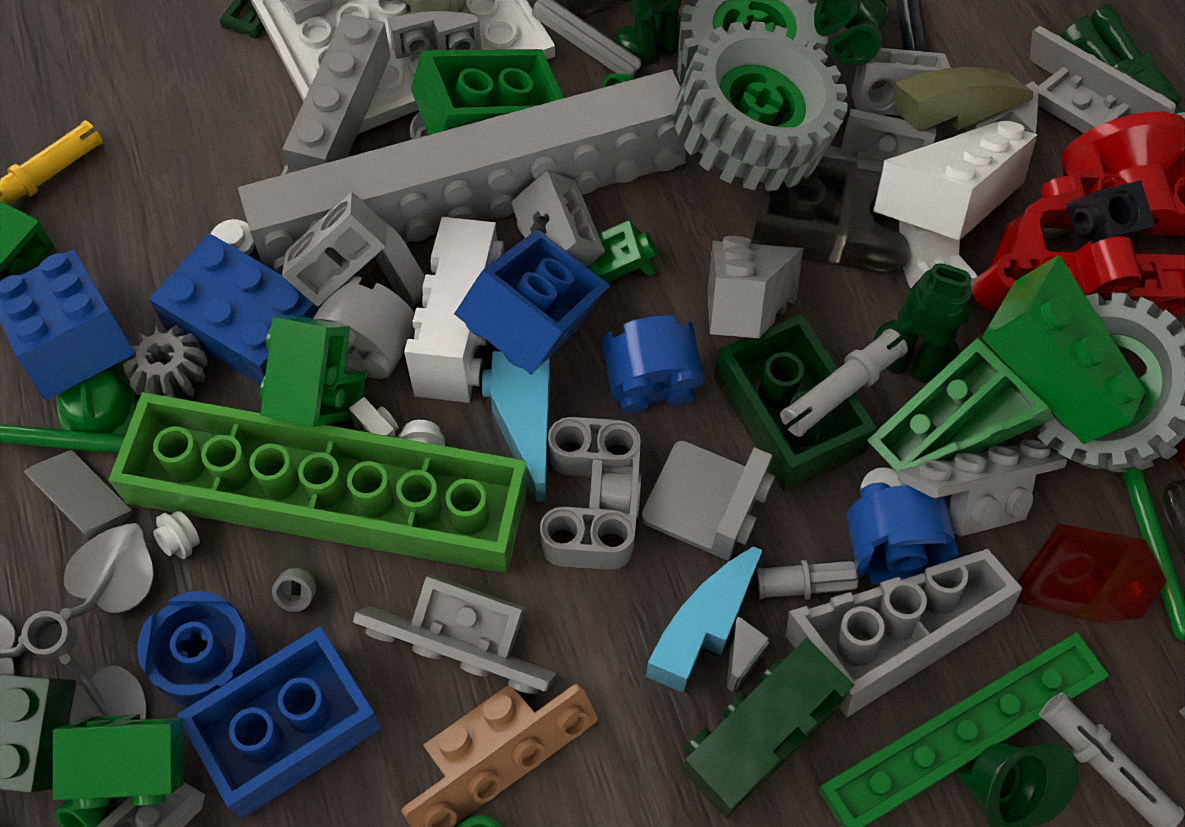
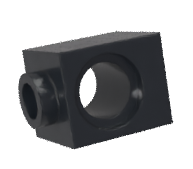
[1066,180,1155,249]

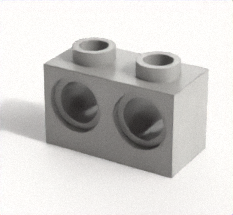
[851,48,951,116]
[282,191,386,307]

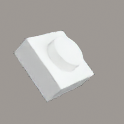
[349,397,399,437]

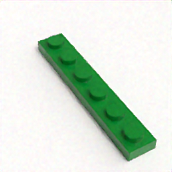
[818,632,1109,827]

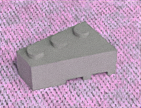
[707,236,803,338]

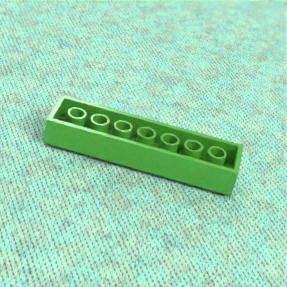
[108,392,528,574]

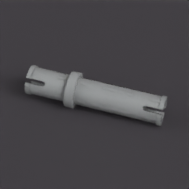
[780,329,908,437]
[1039,692,1185,827]

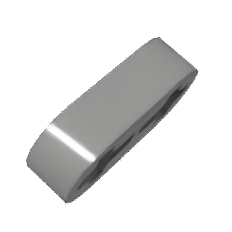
[374,223,425,307]

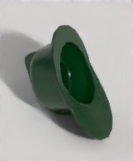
[959,743,1078,827]

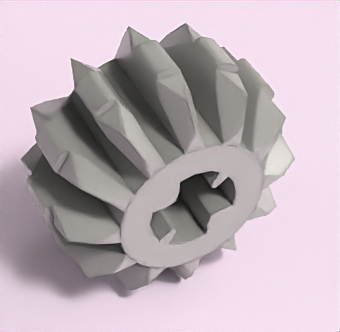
[123,324,208,398]

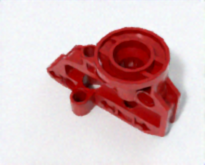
[972,111,1185,316]

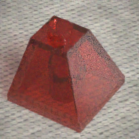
[1016,523,1167,623]

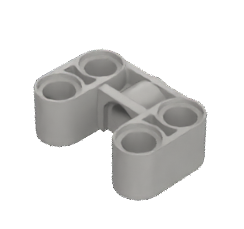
[540,417,641,570]

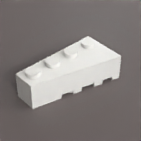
[874,121,1038,240]
[404,217,504,403]

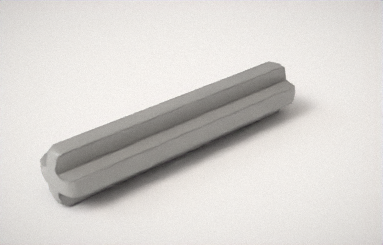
[532,0,642,78]

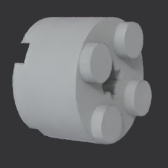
[313,275,415,379]

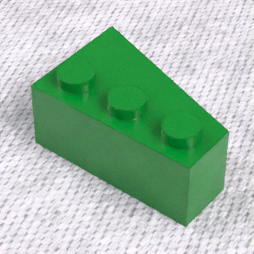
[982,255,1145,444]

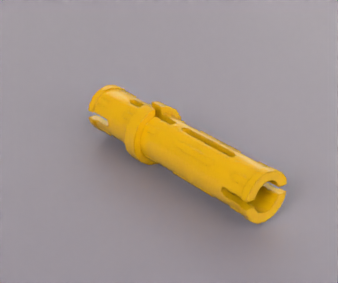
[0,120,103,206]

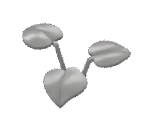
[0,523,154,723]

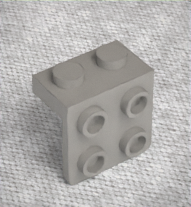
[642,441,775,561]

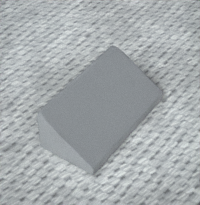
[24,450,134,540]

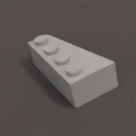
[786,549,1022,718]

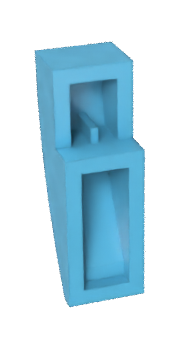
[645,547,763,693]

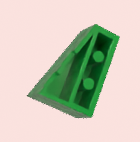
[867,338,1054,474]

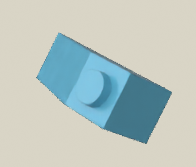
[482,351,550,502]

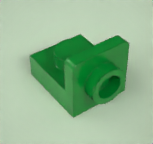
[589,220,658,283]

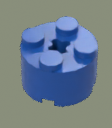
[601,315,705,414]
[846,482,959,586]
[137,591,259,709]

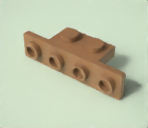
[401,684,598,827]

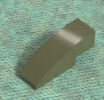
[895,67,1033,132]

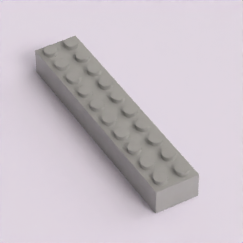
[237,69,688,275]

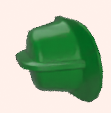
[56,358,136,435]

